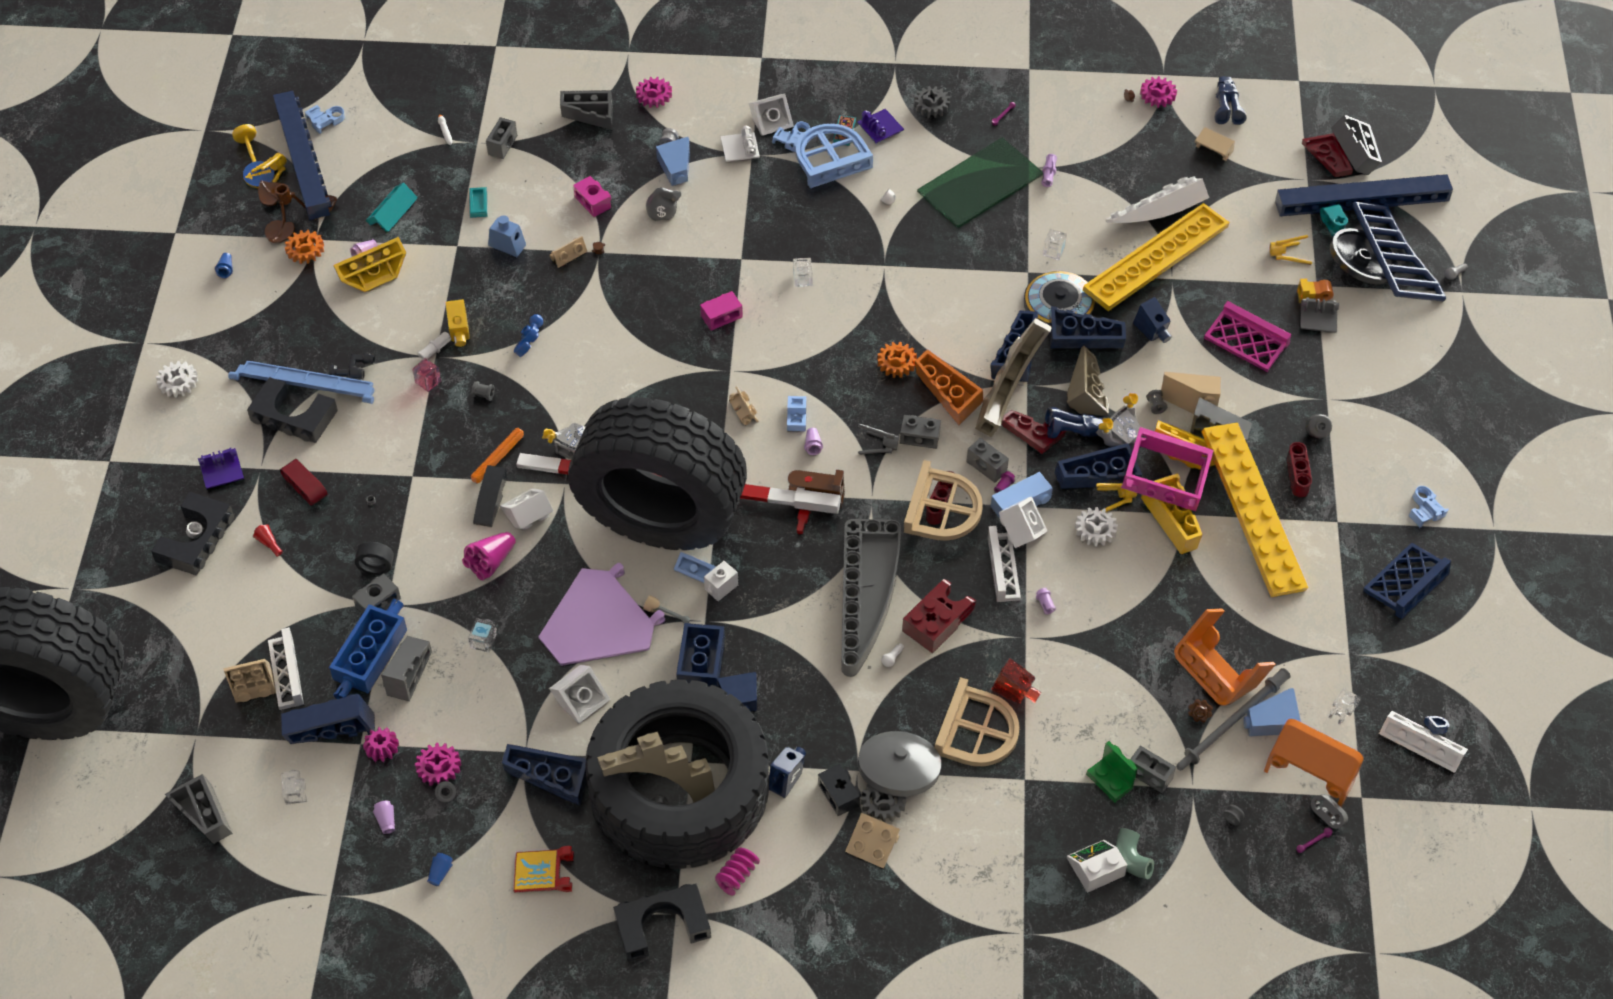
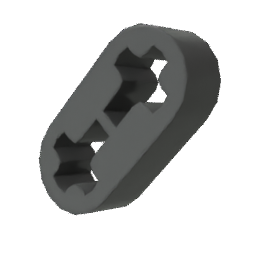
[1311,794,1348,829]

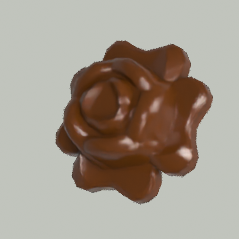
[1188,699,1213,722]

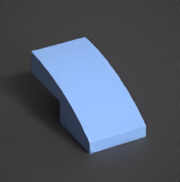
[787,396,806,431]

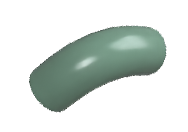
[1116,828,1154,879]

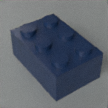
[676,623,725,687]

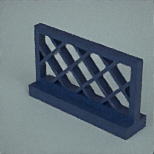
[1363,543,1451,619]

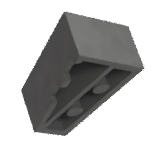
[1331,115,1382,175]
[165,774,233,844]

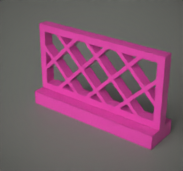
[1204,301,1291,372]

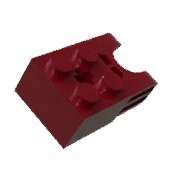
[902,579,976,654]

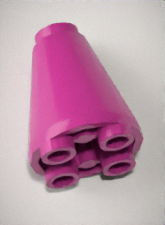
[462,532,516,581]

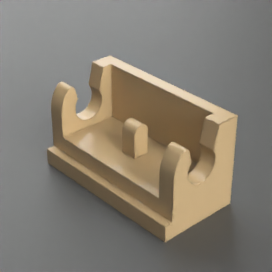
[1195,127,1235,161]

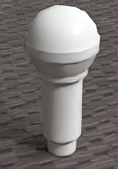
[881,643,904,667]

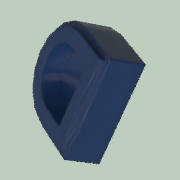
[1424,716,1449,735]

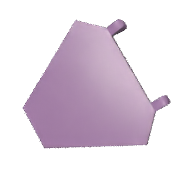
[538,563,665,666]

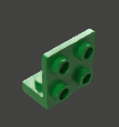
[1086,741,1137,803]

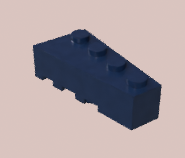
[1049,306,1126,348]
[990,310,1038,382]
[1054,443,1142,488]
[281,694,375,744]
[502,744,587,806]

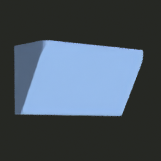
[673,552,716,583]

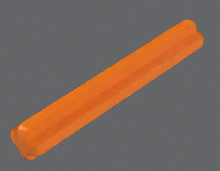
[470,428,524,484]

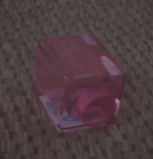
[412,358,441,392]

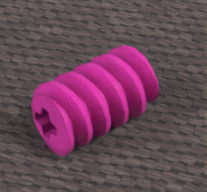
[715,847,760,896]

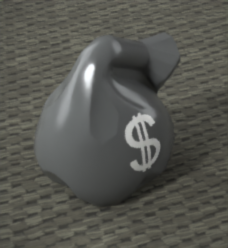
[646,187,681,221]

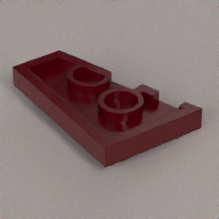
[1302,133,1353,177]
[1001,410,1066,454]

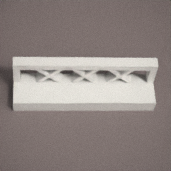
[987,526,1021,602]
[268,628,304,710]
[1379,711,1468,773]

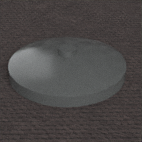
[858,731,941,797]

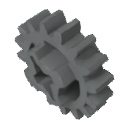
[914,86,950,118]
[861,784,906,822]

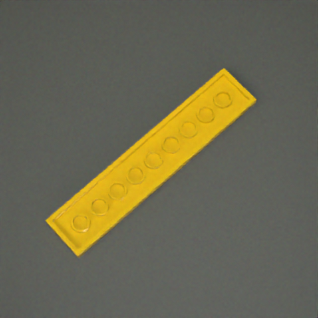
[1082,203,1230,311]
[1202,423,1308,598]

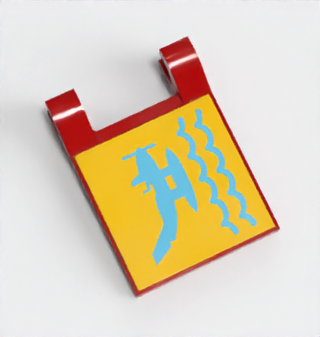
[513,846,574,893]

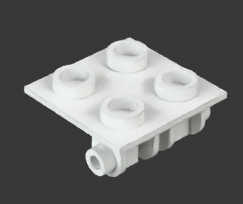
[721,126,760,162]

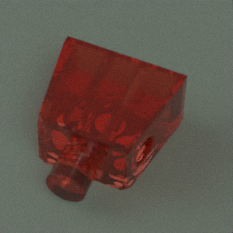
[992,658,1042,704]

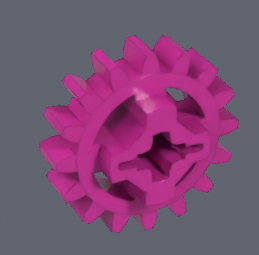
[1140,76,1177,108]
[636,77,672,108]
[415,742,461,786]

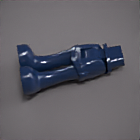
[1214,76,1247,125]
[1045,407,1103,439]

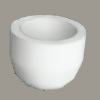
[881,189,896,204]
[186,522,203,539]

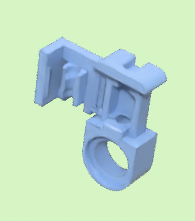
[305,105,345,134]
[772,121,810,152]
[1409,486,1449,528]

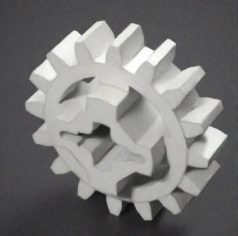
[156,361,198,398]
[1075,507,1118,547]

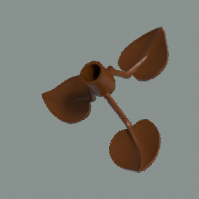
[258,180,337,243]

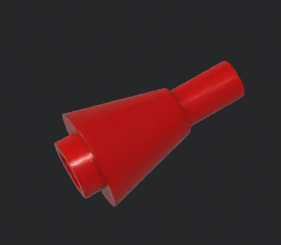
[253,525,283,557]

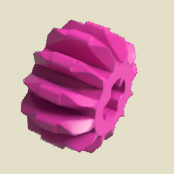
[363,727,399,763]

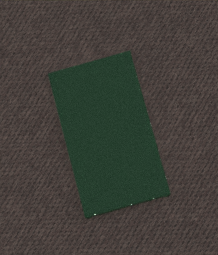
[917,137,1043,228]

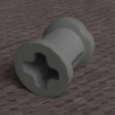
[471,381,495,401]
[1146,389,1168,414]

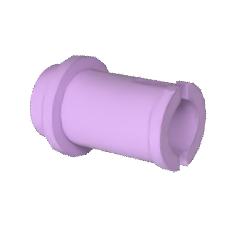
[1036,588,1056,614]

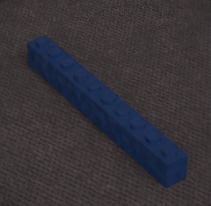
[273,91,332,220]
[1275,174,1453,217]

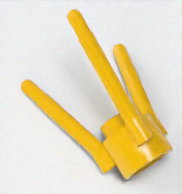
[251,153,287,182]
[1270,235,1312,265]
[1096,483,1137,512]

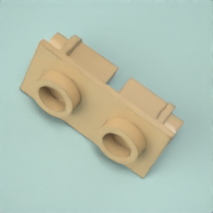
[550,236,587,268]
[729,386,758,425]

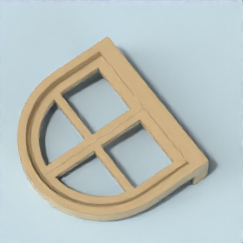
[904,460,983,541]
[935,677,1019,766]

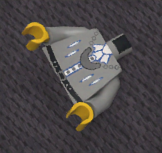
[1096,393,1141,450]
[542,422,587,460]

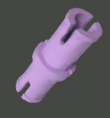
[1041,154,1057,187]

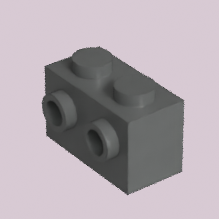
[900,415,941,449]

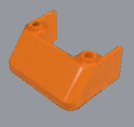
[1174,609,1276,706]
[1264,719,1364,807]

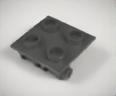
[1300,297,1339,333]

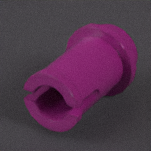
[994,471,1015,493]

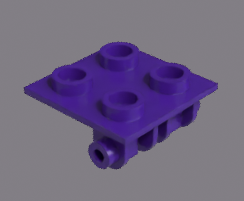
[857,109,904,143]
[198,447,244,489]

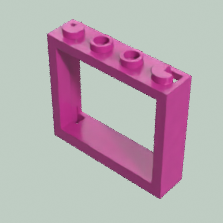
[1121,427,1213,511]

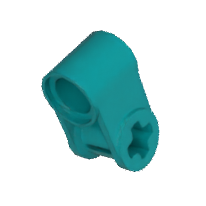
[1320,204,1348,236]

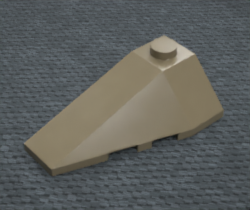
[1067,346,1109,416]

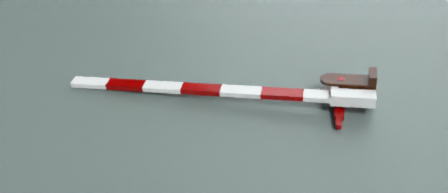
[516,453,845,534]

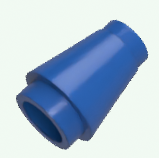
[215,253,233,278]
[427,853,453,886]

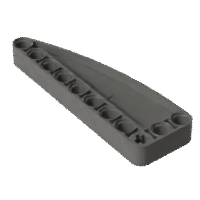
[841,519,901,677]

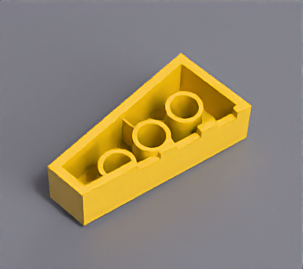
[1141,473,1203,554]

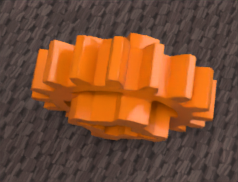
[285,230,324,264]
[877,342,917,378]

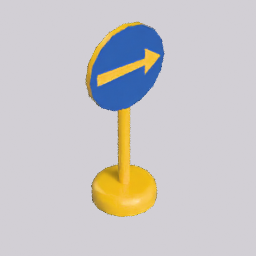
[232,124,275,188]

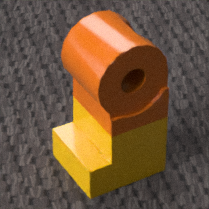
[1297,278,1334,303]

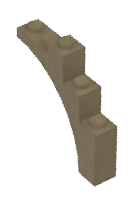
[975,318,1051,437]
[597,732,715,803]

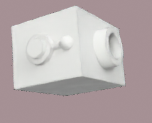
[704,561,738,601]

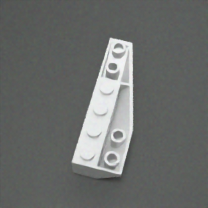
[1105,177,1209,223]

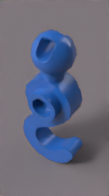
[514,314,543,357]

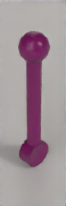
[992,102,1015,126]
[1296,828,1332,853]

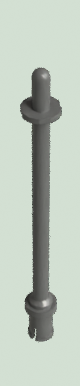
[1176,668,1291,771]

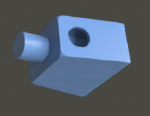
[488,215,526,257]

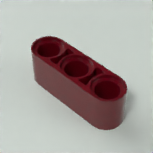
[1286,442,1312,498]
[280,459,328,506]
[926,471,957,525]

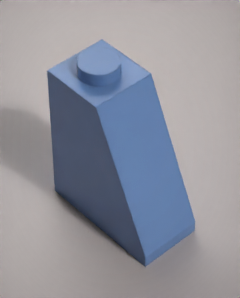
[656,137,690,186]
[1244,688,1301,736]

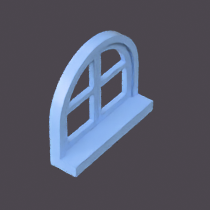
[796,124,873,188]

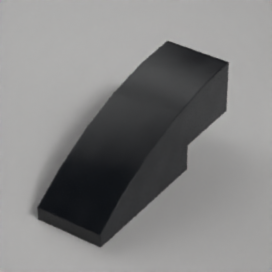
[473,465,507,527]

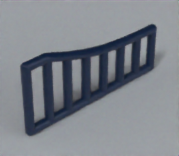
[1352,202,1446,302]

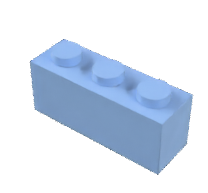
[991,472,1052,518]

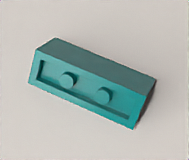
[365,183,417,232]

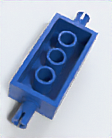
[329,599,407,699]

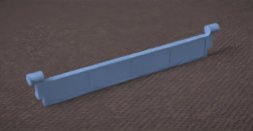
[228,361,375,404]

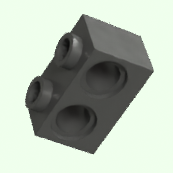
[1131,745,1176,794]

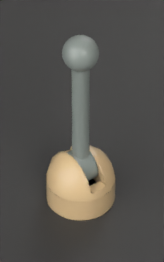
[643,595,690,623]

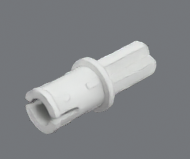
[418,332,451,362]

